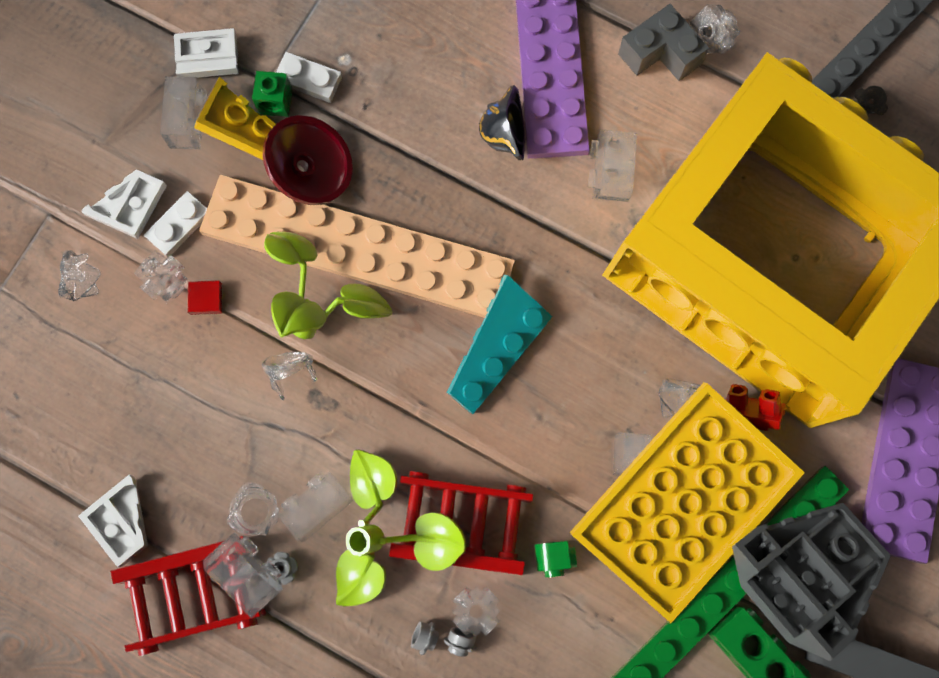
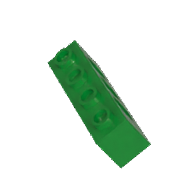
[707,607,812,678]

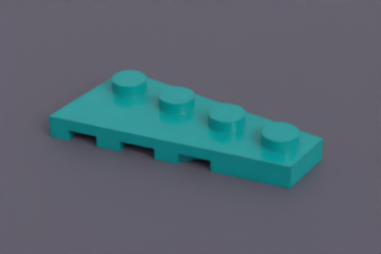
[446,275,553,414]

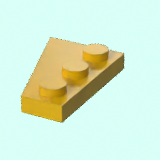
[194,76,276,160]

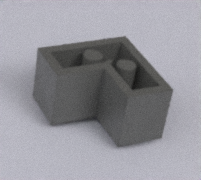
[618,3,709,81]

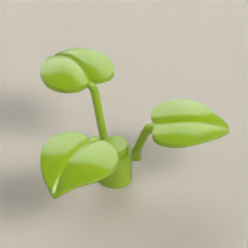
[264,231,393,339]
[336,449,466,606]

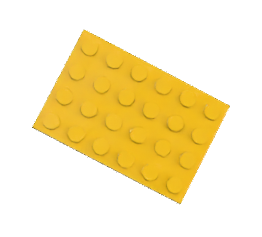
[570,382,805,623]

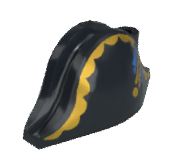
[479,85,525,161]

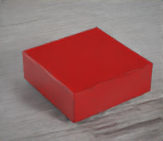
[188,281,222,315]

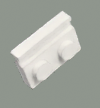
[174,28,239,79]

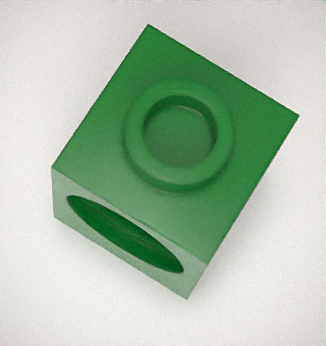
[252,71,293,117]

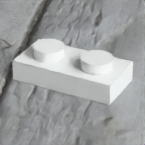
[276,52,342,103]
[144,191,207,258]

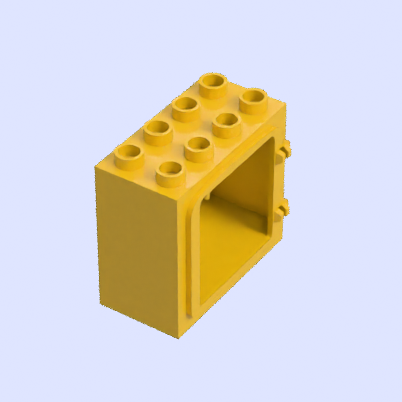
[602,52,939,428]

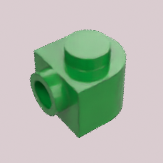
[534,541,577,578]

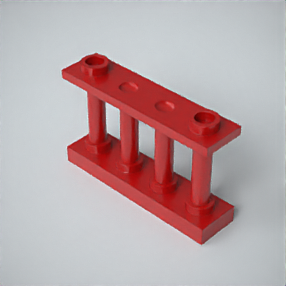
[389,471,533,575]
[110,536,266,656]

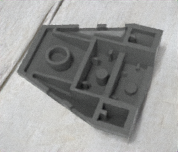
[732,503,891,661]

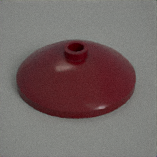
[263,115,353,205]

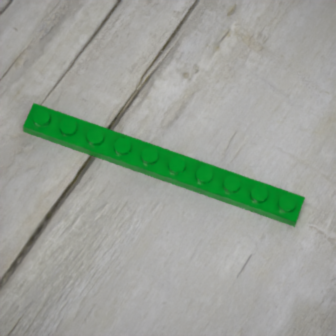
[611,466,850,678]

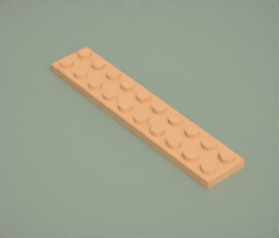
[199,175,515,318]

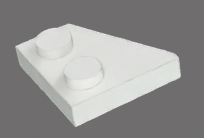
[82,170,167,239]
[78,475,148,567]

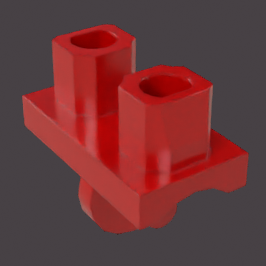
[725,384,786,431]

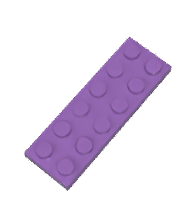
[516,0,589,159]
[861,358,939,564]

